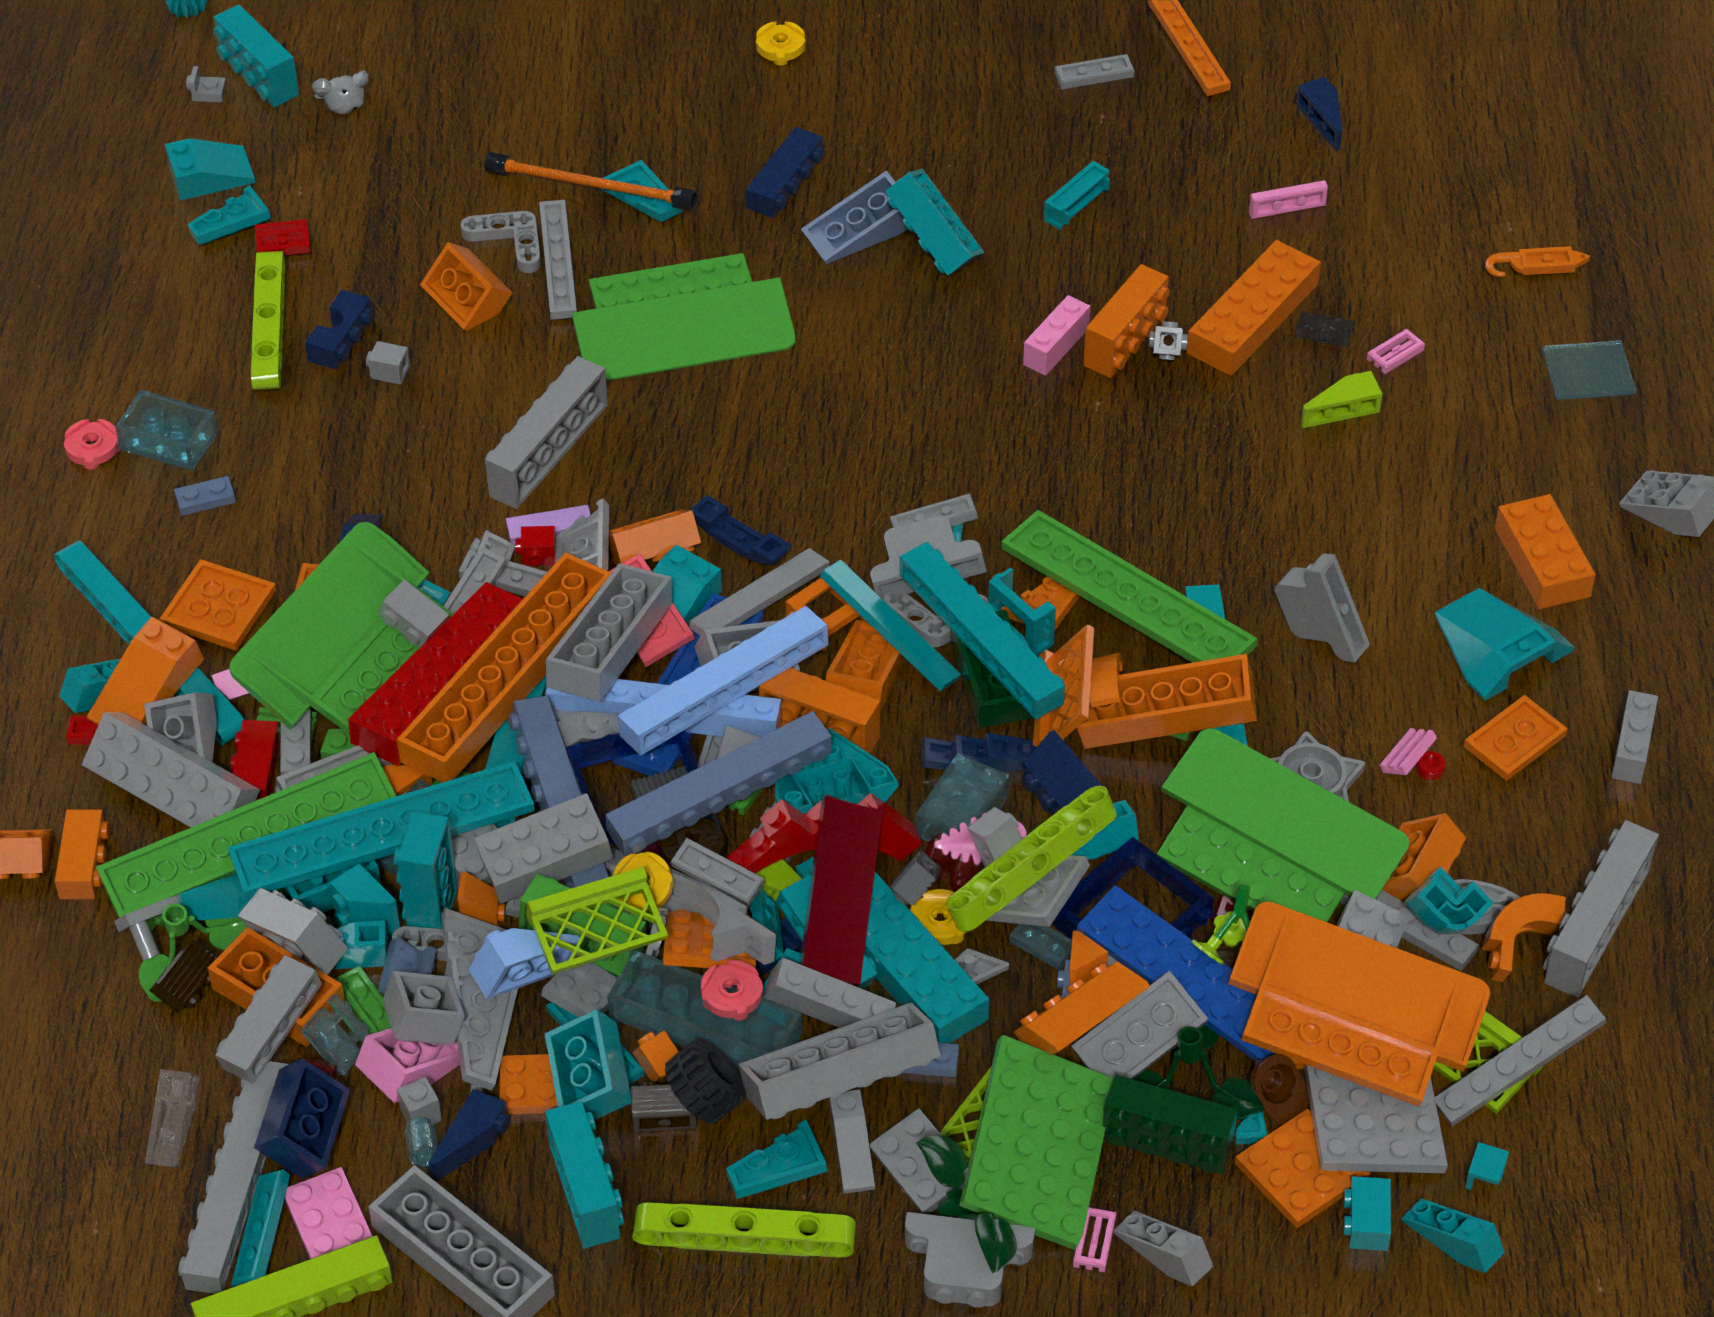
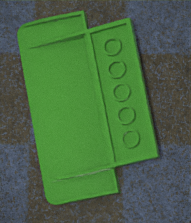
[572,253,795,381]
[229,522,453,734]
[1157,728,1409,923]

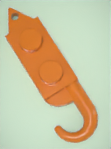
[1485,246,1590,277]

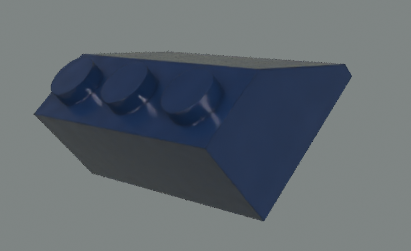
[1022,730,1102,816]

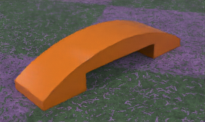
[1090,653,1123,708]

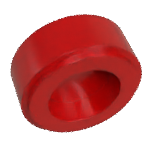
[1415,751,1446,780]

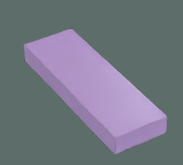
[506,505,590,544]

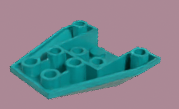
[1434,588,1575,701]
[775,728,898,814]

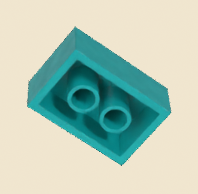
[545,1009,632,1120]

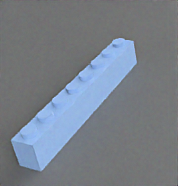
[617,606,828,756]
[545,679,782,737]

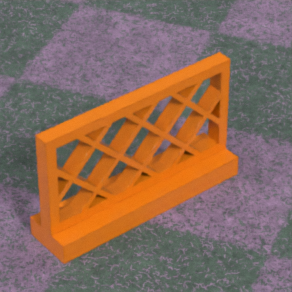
[1033,624,1094,747]

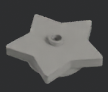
[1270,732,1365,802]

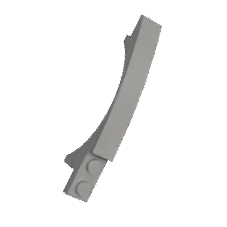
[604,848,776,965]

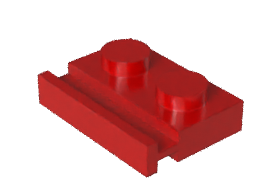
[255,219,311,256]

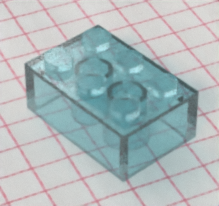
[115,390,218,471]
[915,753,1010,856]

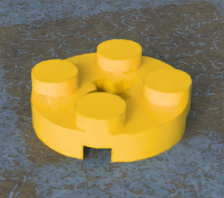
[756,21,806,66]
[613,852,675,913]
[910,889,966,945]

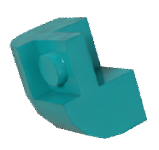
[1404,867,1494,935]

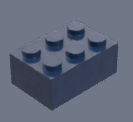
[254,1058,350,1179]

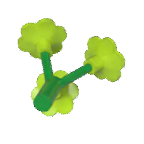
[1191,885,1250,965]

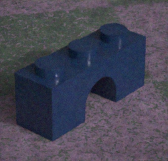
[305,289,374,370]

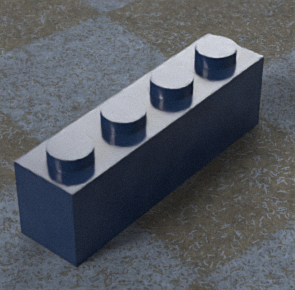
[746,127,825,218]

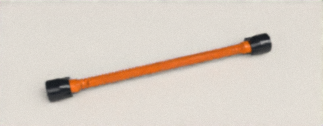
[484,152,698,211]

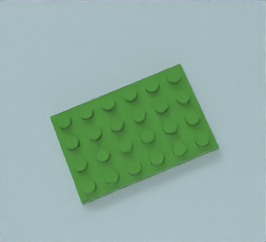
[959,1035,1114,1250]

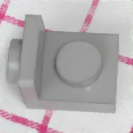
[186,66,227,102]
[468,530,515,561]

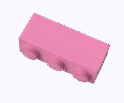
[1023,295,1090,376]

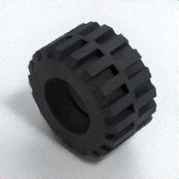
[665,1038,746,1124]

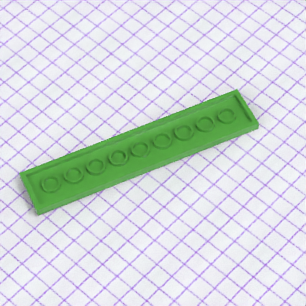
[1001,510,1257,663]
[96,752,396,918]

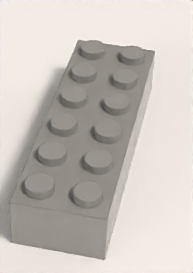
[485,356,608,509]
[546,563,672,702]
[82,712,260,827]
[1543,820,1659,998]
[738,1003,941,1120]
[368,1165,555,1317]

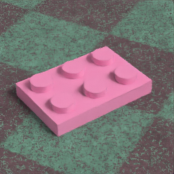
[284,1167,373,1259]

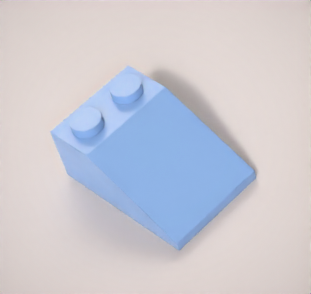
[468,928,580,999]

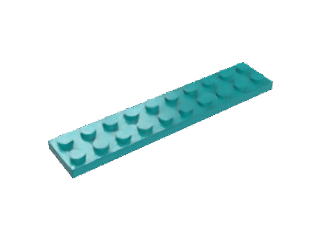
[227,761,535,899]

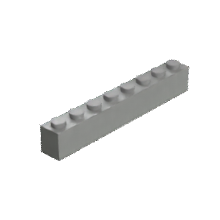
[179,1061,289,1294]

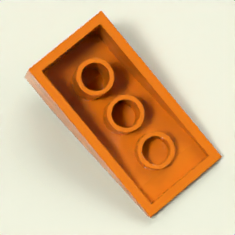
[87,617,204,726]
[826,620,903,712]

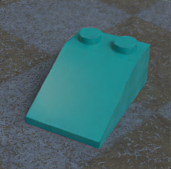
[165,138,256,200]
[653,545,722,626]

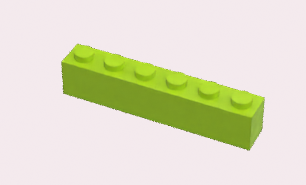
[191,1235,393,1317]

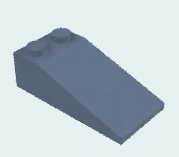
[801,171,908,264]

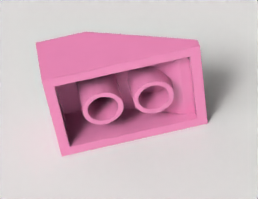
[355,1028,460,1103]

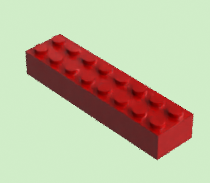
[348,582,523,766]

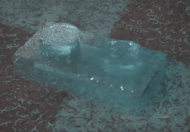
[1009,924,1072,970]

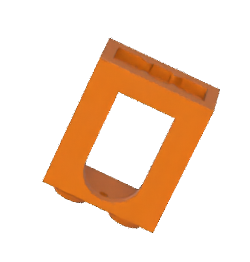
[785,578,867,652]

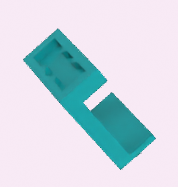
[988,568,1056,656]

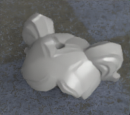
[312,70,369,114]

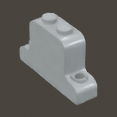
[870,515,987,600]
[1275,553,1370,662]
[905,1212,1035,1308]

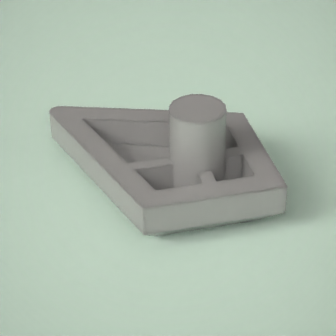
[955,948,1009,985]

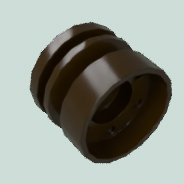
[661,818,724,881]

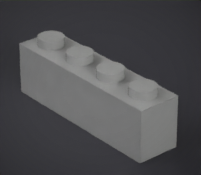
[215,955,322,1084]
[763,958,896,1028]

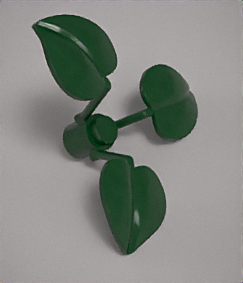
[1133,1025,1264,1120]
[916,1135,1017,1273]

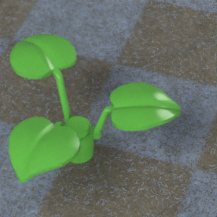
[139,903,247,1002]

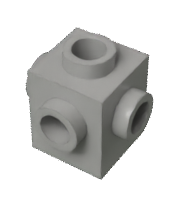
[1149,321,1188,360]

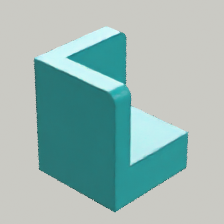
[1465,1142,1509,1190]

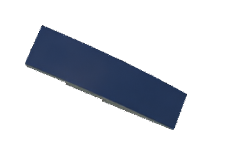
[921,733,1037,772]

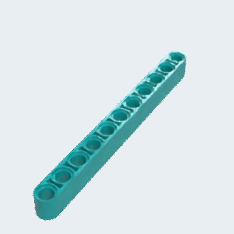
[54,540,244,746]

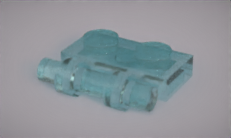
[300,994,370,1076]

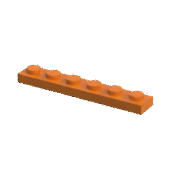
[1147,0,1231,96]

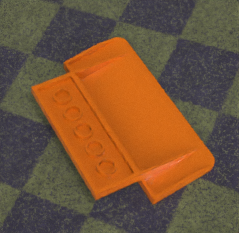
[1228,902,1490,1107]

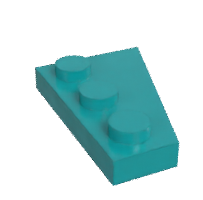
[599,160,683,222]
[187,185,271,245]
[726,1120,827,1199]

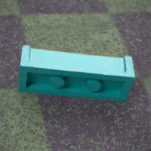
[1044,161,1110,230]

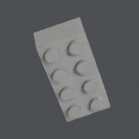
[474,793,613,904]

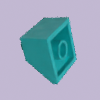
[330,863,400,939]

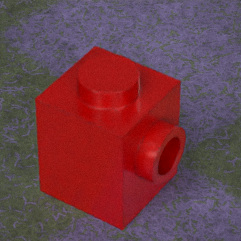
[515,526,556,566]

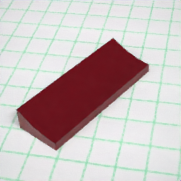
[800,795,883,987]

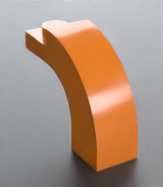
[1482,893,1566,982]

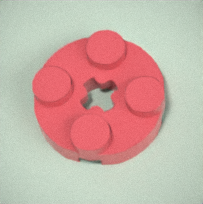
[64,419,120,470]
[701,960,763,1021]

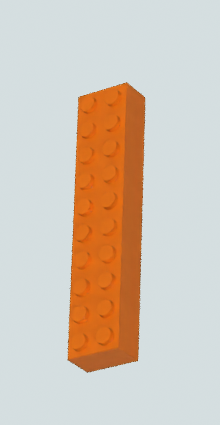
[397,552,611,783]

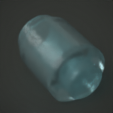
[404,1118,439,1167]

